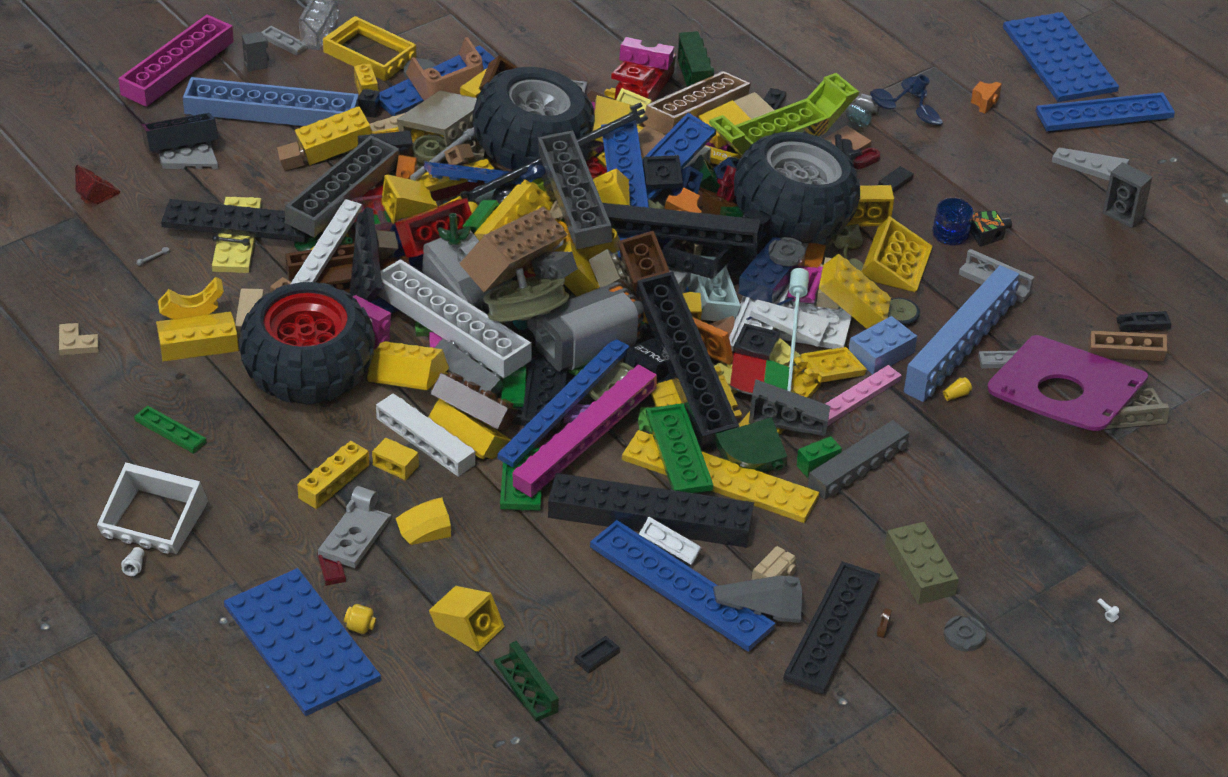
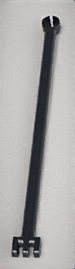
[458,102,648,202]

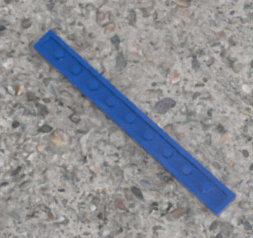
[497,339,630,468]

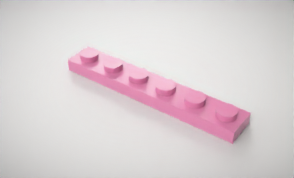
[825,365,902,426]

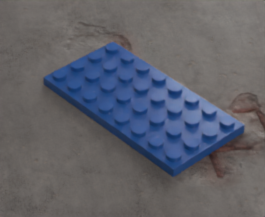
[1003,12,1119,102]
[224,568,381,716]

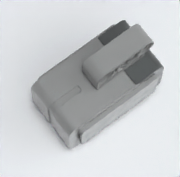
[422,230,512,315]

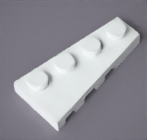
[749,300,830,347]

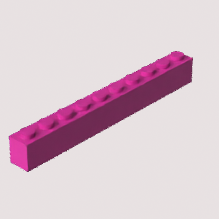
[512,365,657,498]

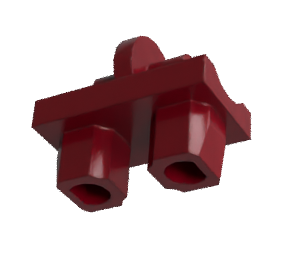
[717,165,737,202]

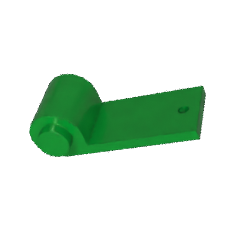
[499,364,526,407]

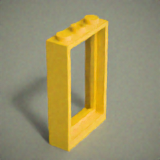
[323,16,417,81]

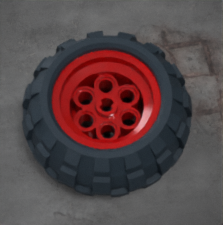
[239,282,375,404]

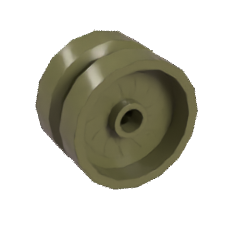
[413,134,450,170]

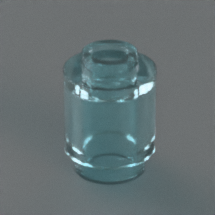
[846,105,871,127]

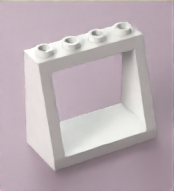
[97,462,208,554]

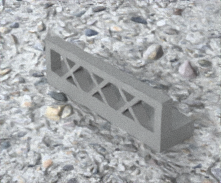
[959,249,1034,303]

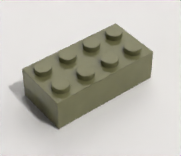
[885,522,959,605]

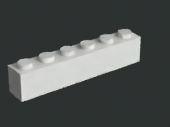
[376,394,475,477]

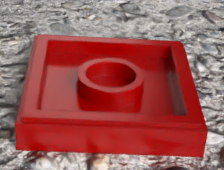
[611,60,655,87]

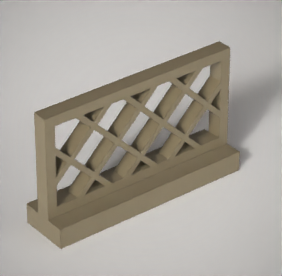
[1080,388,1169,429]

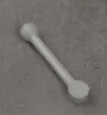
[136,247,169,266]

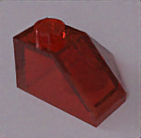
[75,165,121,204]

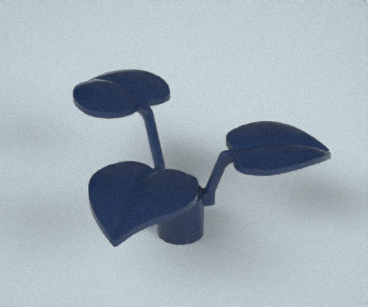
[870,74,943,125]

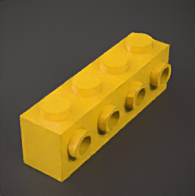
[297,441,369,509]

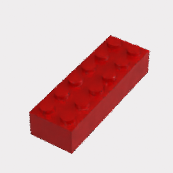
[615,54,676,102]

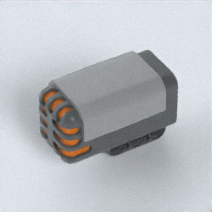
[527,282,644,372]

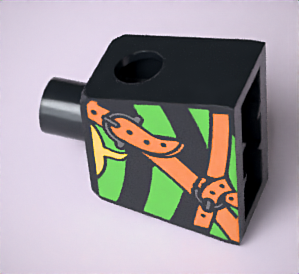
[966,210,1012,247]

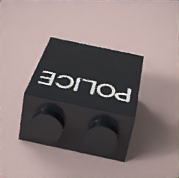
[624,338,668,380]

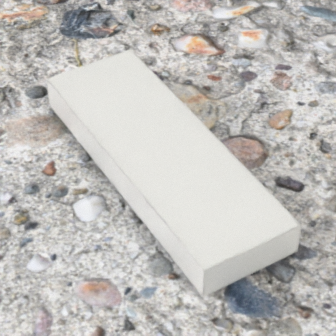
[639,517,702,565]

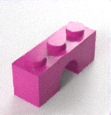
[619,37,674,70]

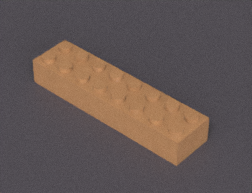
[643,71,751,135]

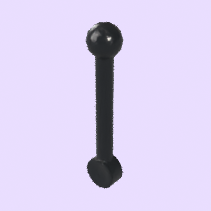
[212,235,250,246]

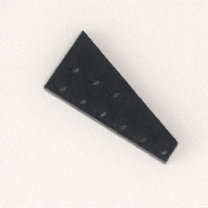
[350,207,383,303]

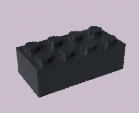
[141,113,219,153]

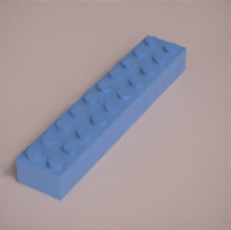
[183,77,359,126]
[904,265,1020,402]

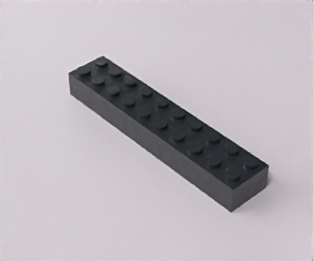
[636,271,739,448]
[548,473,754,548]

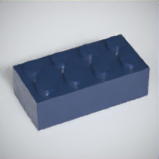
[738,236,806,304]

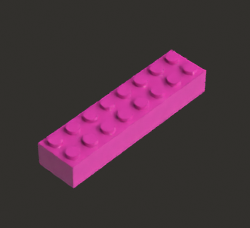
[118,15,234,107]

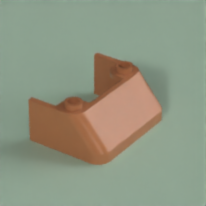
[406,37,484,101]

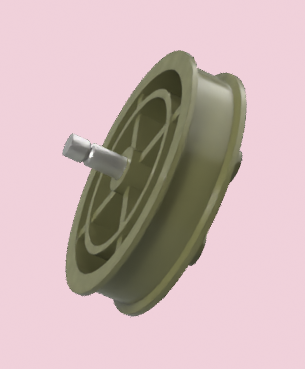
[483,268,569,322]

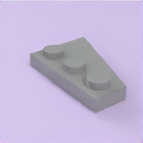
[159,144,218,169]

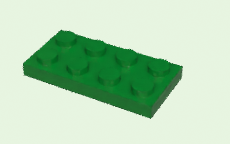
[500,448,541,510]

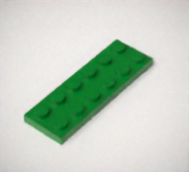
[646,403,713,493]

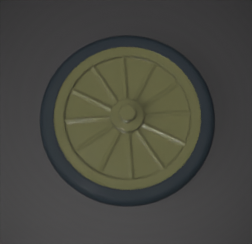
[888,297,920,325]

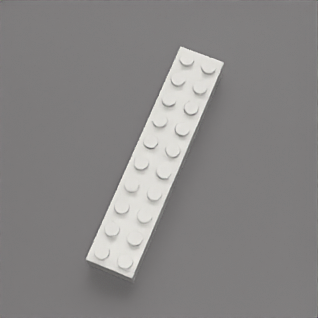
[378,259,531,378]

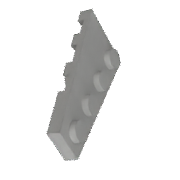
[1052,148,1129,181]

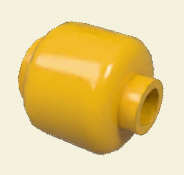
[344,604,377,634]

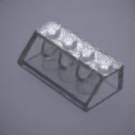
[299,0,340,50]

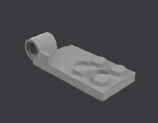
[318,486,392,568]

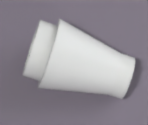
[121,547,144,576]

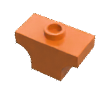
[971,81,1002,114]
[396,155,418,180]
[664,188,702,213]

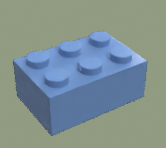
[849,316,917,375]

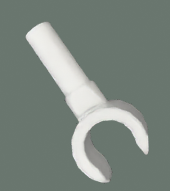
[1097,599,1119,622]

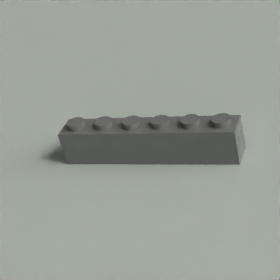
[808,420,909,500]

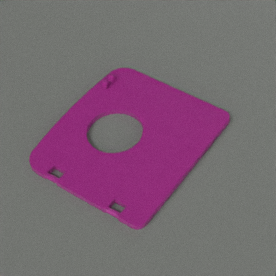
[987,335,1148,431]

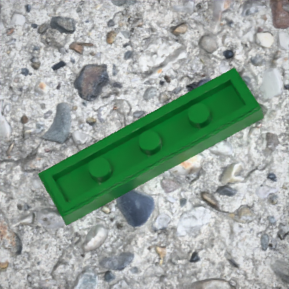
[134,405,207,454]

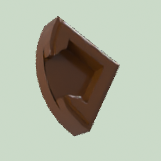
[877,608,892,638]

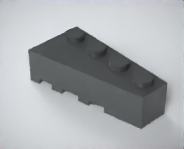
[749,379,831,436]

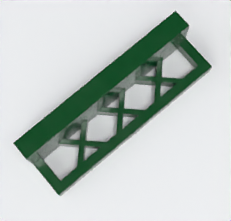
[494,641,559,722]

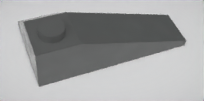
[713,576,802,623]

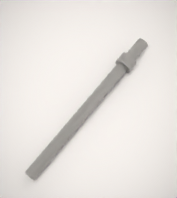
[410,127,475,181]

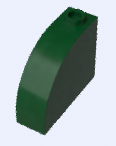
[716,417,788,473]

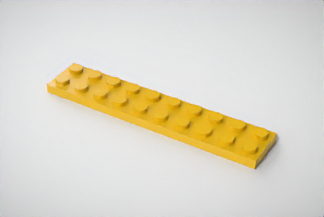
[622,430,819,523]

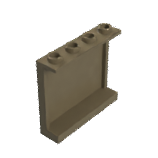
[397,90,477,145]

